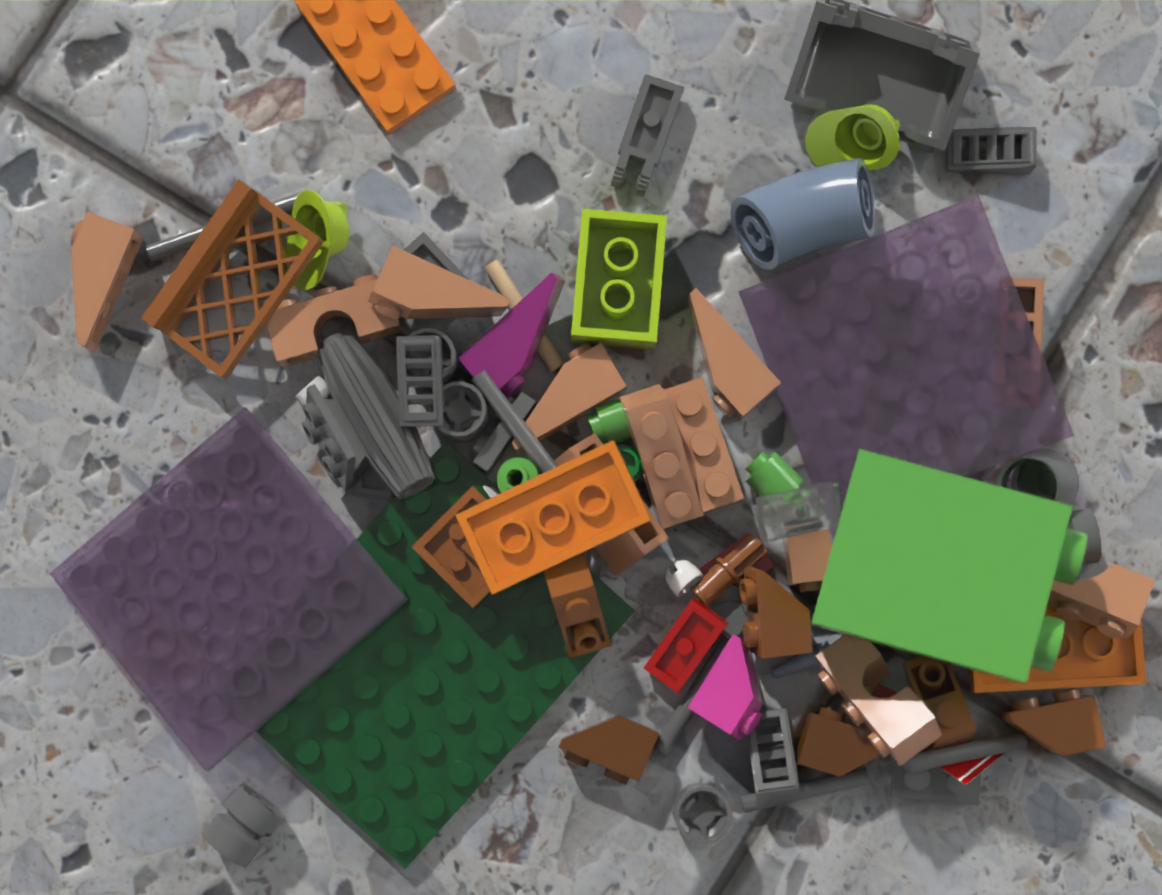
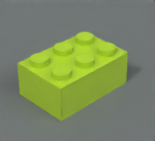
[571,209,667,350]

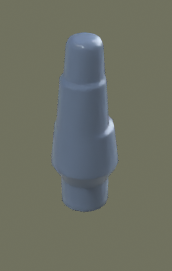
[771,640,830,678]

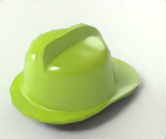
[805,104,901,171]
[285,190,350,291]

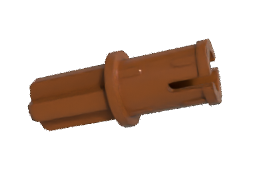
[690,535,767,608]

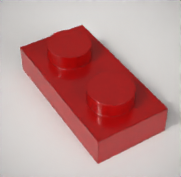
[643,598,729,694]

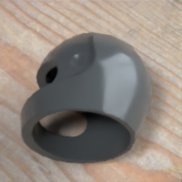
[996,448,1079,506]

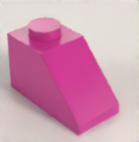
[688,634,762,741]

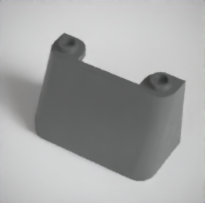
[784,0,980,153]

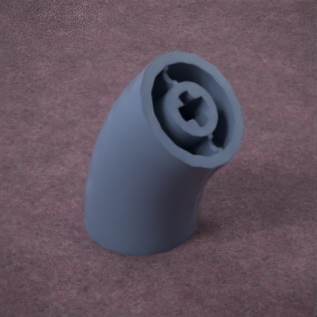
[730,158,875,270]

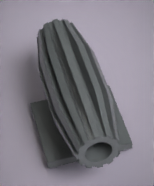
[302,333,435,500]

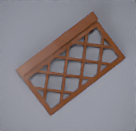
[141,179,324,380]

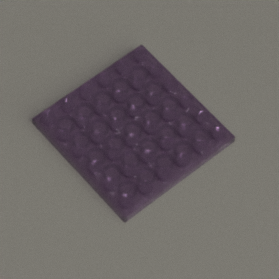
[738,195,1074,527]
[49,407,408,771]

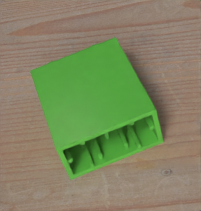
[811,449,1087,683]

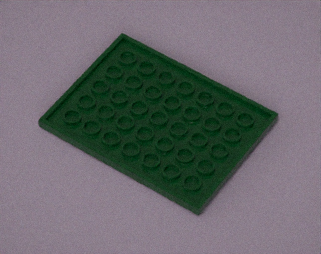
[215,441,635,869]

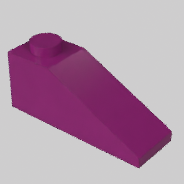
[458,272,565,398]

